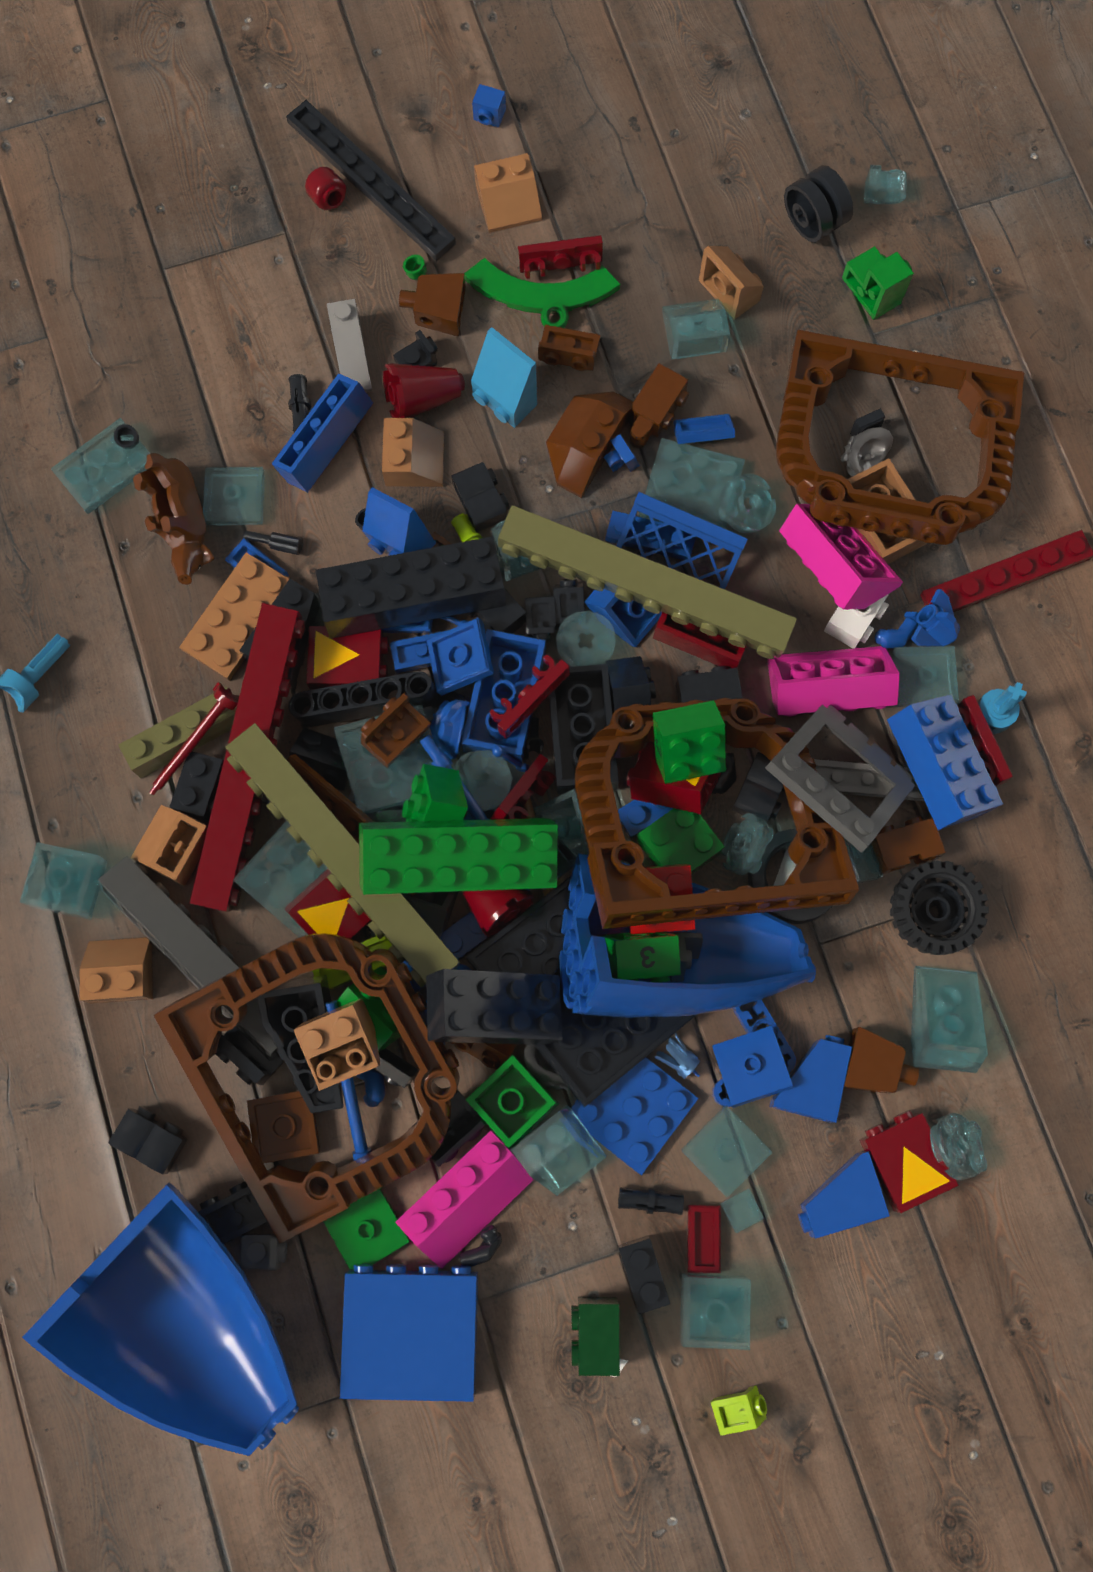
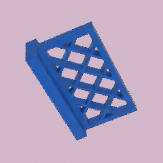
[616,492,748,589]

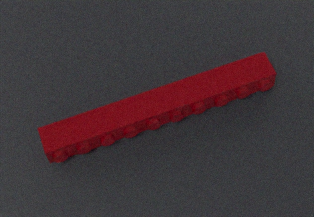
[190,603,305,912]

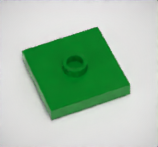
[323,1188,411,1270]

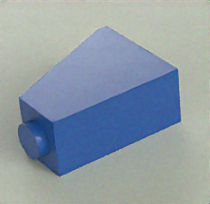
[769,1035,852,1123]
[798,1151,890,1239]

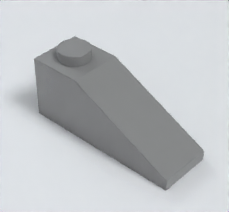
[327,299,373,393]

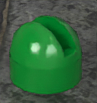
[403,255,427,281]

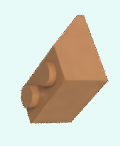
[474,153,542,233]
[699,246,763,320]
[382,418,444,487]
[80,937,153,1004]

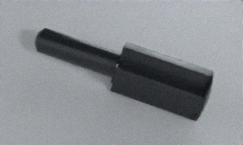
[243,530,303,555]

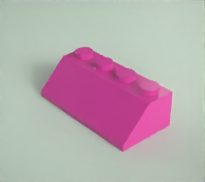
[779,503,903,610]
[767,646,900,716]
[395,1130,536,1269]

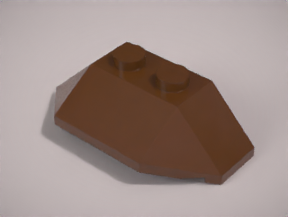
[546,391,633,498]

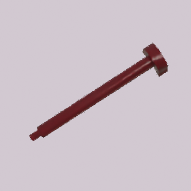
[149,682,239,795]

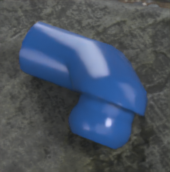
[875,618,918,649]
[356,1069,385,1107]

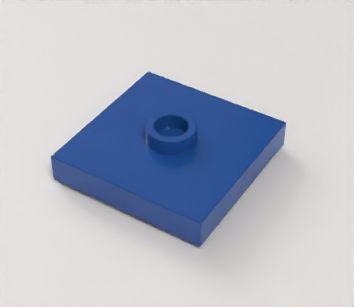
[427,618,494,696]
[712,1025,794,1108]

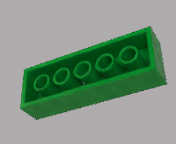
[359,818,558,895]

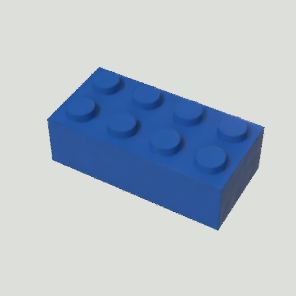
[461,629,546,763]
[887,695,1003,830]

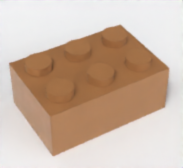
[847,458,927,564]

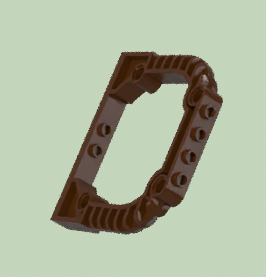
[776,330,1024,545]
[575,698,860,929]
[153,933,460,1243]

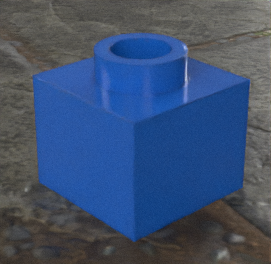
[472,84,506,127]

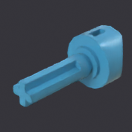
[0,634,71,713]
[978,682,1027,734]

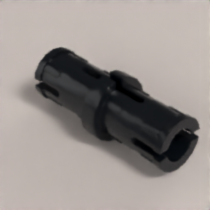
[288,374,312,433]
[618,1187,684,1215]

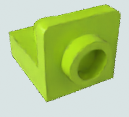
[711,1385,767,1436]

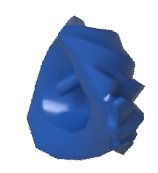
[430,700,470,760]

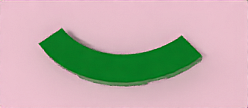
[464,258,621,314]

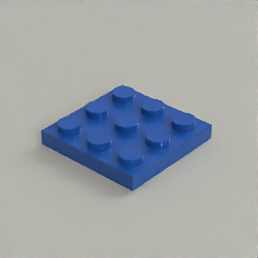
[565,1057,699,1175]

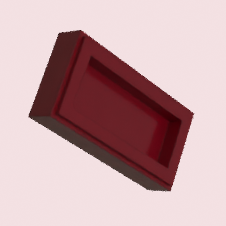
[687,1205,721,1273]

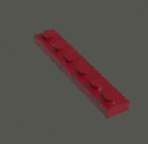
[920,530,1093,612]

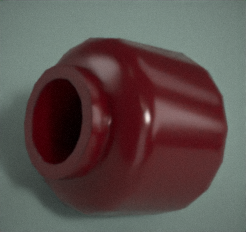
[305,167,346,210]

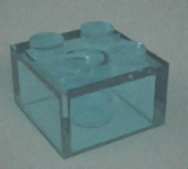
[20,842,107,920]
[680,1273,751,1350]

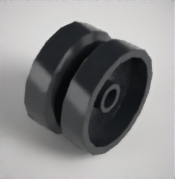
[784,165,853,243]

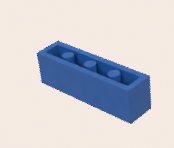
[272,373,373,493]

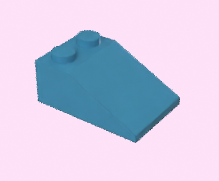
[471,327,537,428]

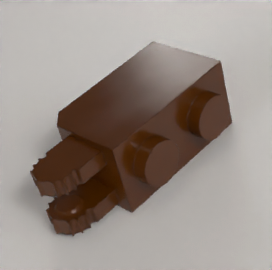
[630,363,689,449]

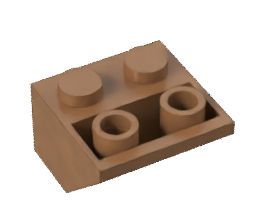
[131,805,208,886]
[293,998,380,1091]

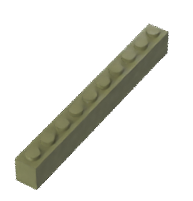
[498,505,797,659]
[225,723,460,988]

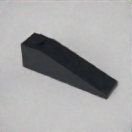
[258,975,344,1113]

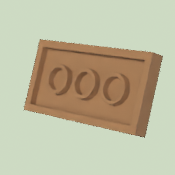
[179,552,289,681]

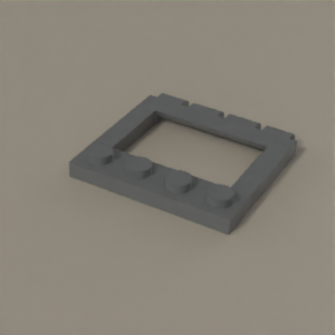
[765,704,915,853]

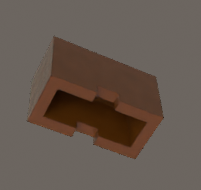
[870,816,946,875]

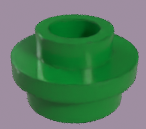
[540,302,569,328]

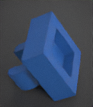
[604,434,640,472]

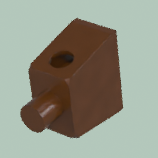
[399,273,466,336]
[844,1027,920,1094]

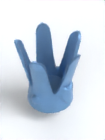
[655,1033,700,1079]

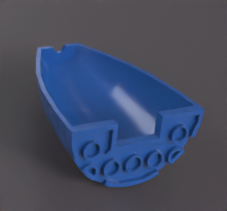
[559,853,816,1018]
[22,1182,299,1456]

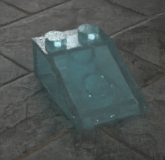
[911,966,988,1073]

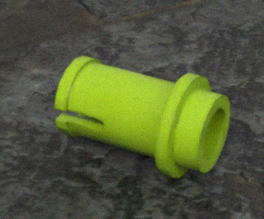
[451,514,482,542]

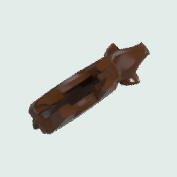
[133,453,215,585]

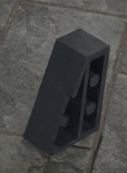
[239,579,320,691]

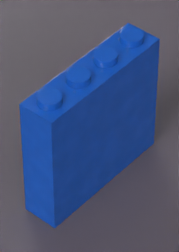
[340,1264,478,1402]

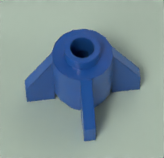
[904,589,960,647]

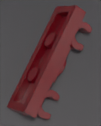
[518,235,603,279]
[489,655,569,739]
[957,695,1013,787]
[489,754,556,820]

